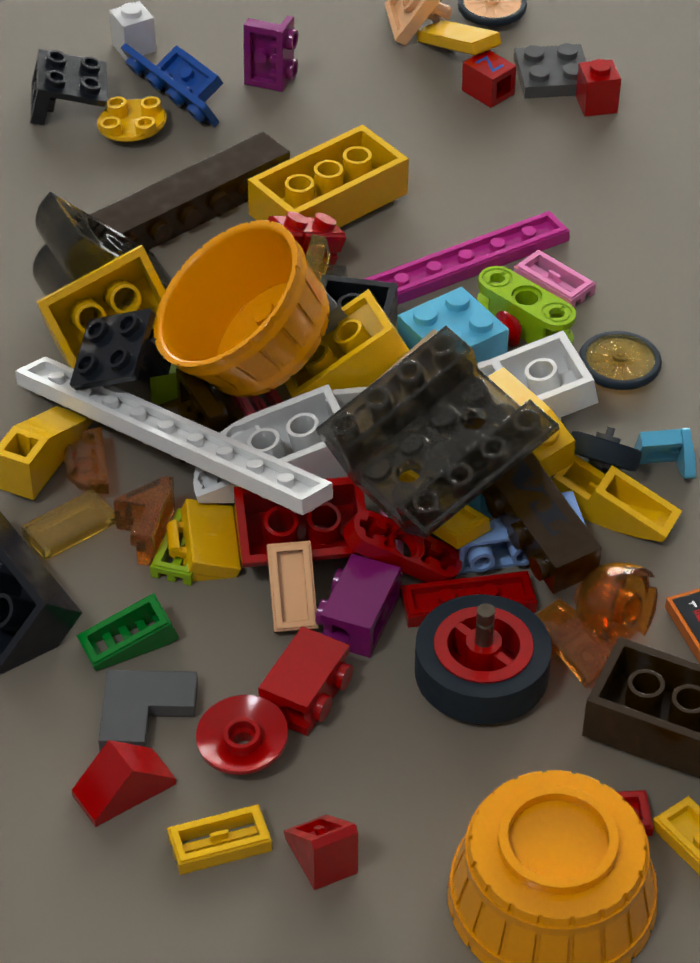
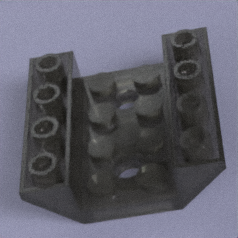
[316,326,560,538]

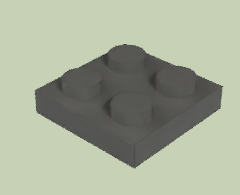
[514,43,586,99]

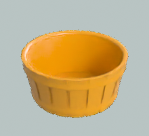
[154,220,330,397]
[447,770,658,963]

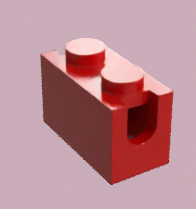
[258,626,354,736]

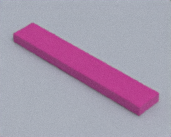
[365,211,570,305]

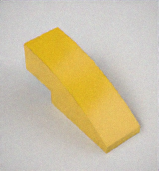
[552,454,682,542]

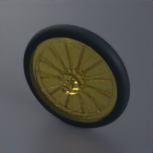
[579,331,662,390]

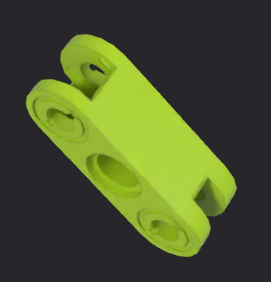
[477,266,576,345]

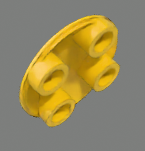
[97,96,167,142]

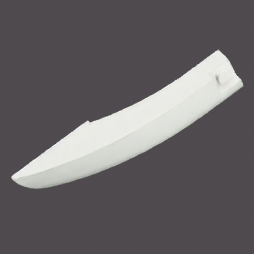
[193,331,598,503]

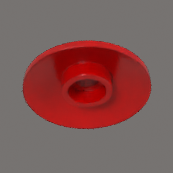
[196,695,288,775]

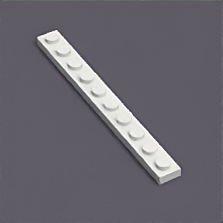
[15,356,333,515]

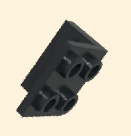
[30,49,107,125]

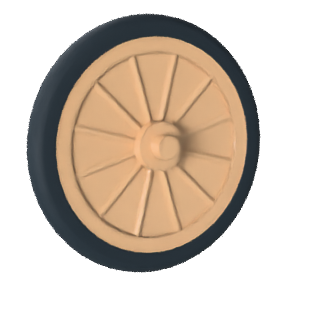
[458,0,527,26]

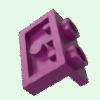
[243,15,298,92]

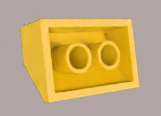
[36,245,166,369]
[285,289,410,398]

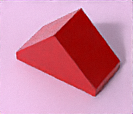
[71,740,177,827]
[283,814,358,891]

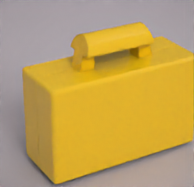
[166,499,241,582]

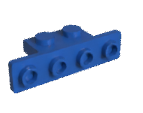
[121,43,223,127]

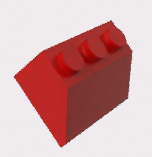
[234,475,370,568]

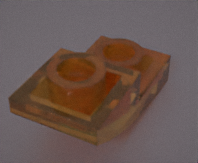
[536,598,613,687]

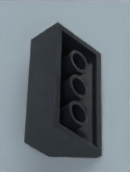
[0,511,82,674]

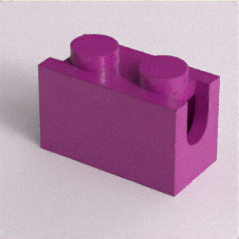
[315,554,401,658]

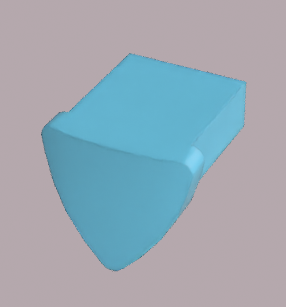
[634,428,696,479]

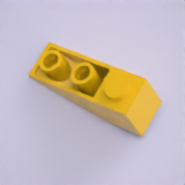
[0,406,93,500]

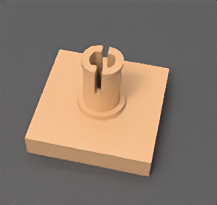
[385,0,452,46]

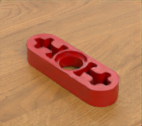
[343,510,462,582]

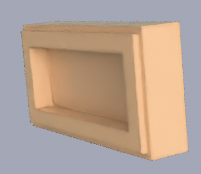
[266,541,318,633]

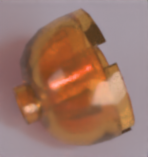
[574,561,658,650]

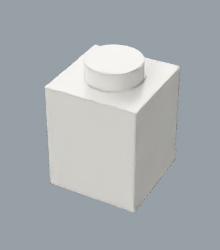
[109,1,156,60]

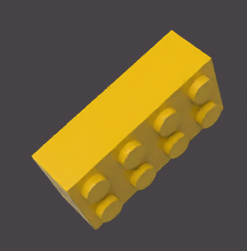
[248,124,409,228]

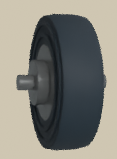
[571,426,642,472]

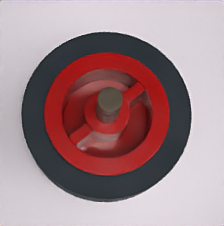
[415,594,552,724]

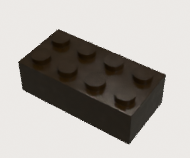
[582,637,700,778]

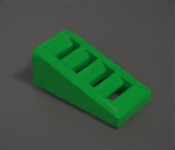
[76,593,179,671]

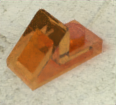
[113,476,175,566]

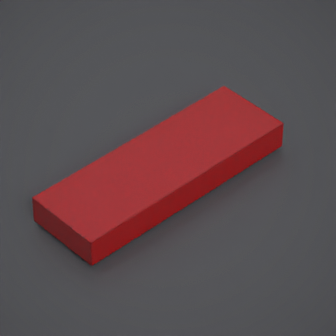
[400,571,537,628]

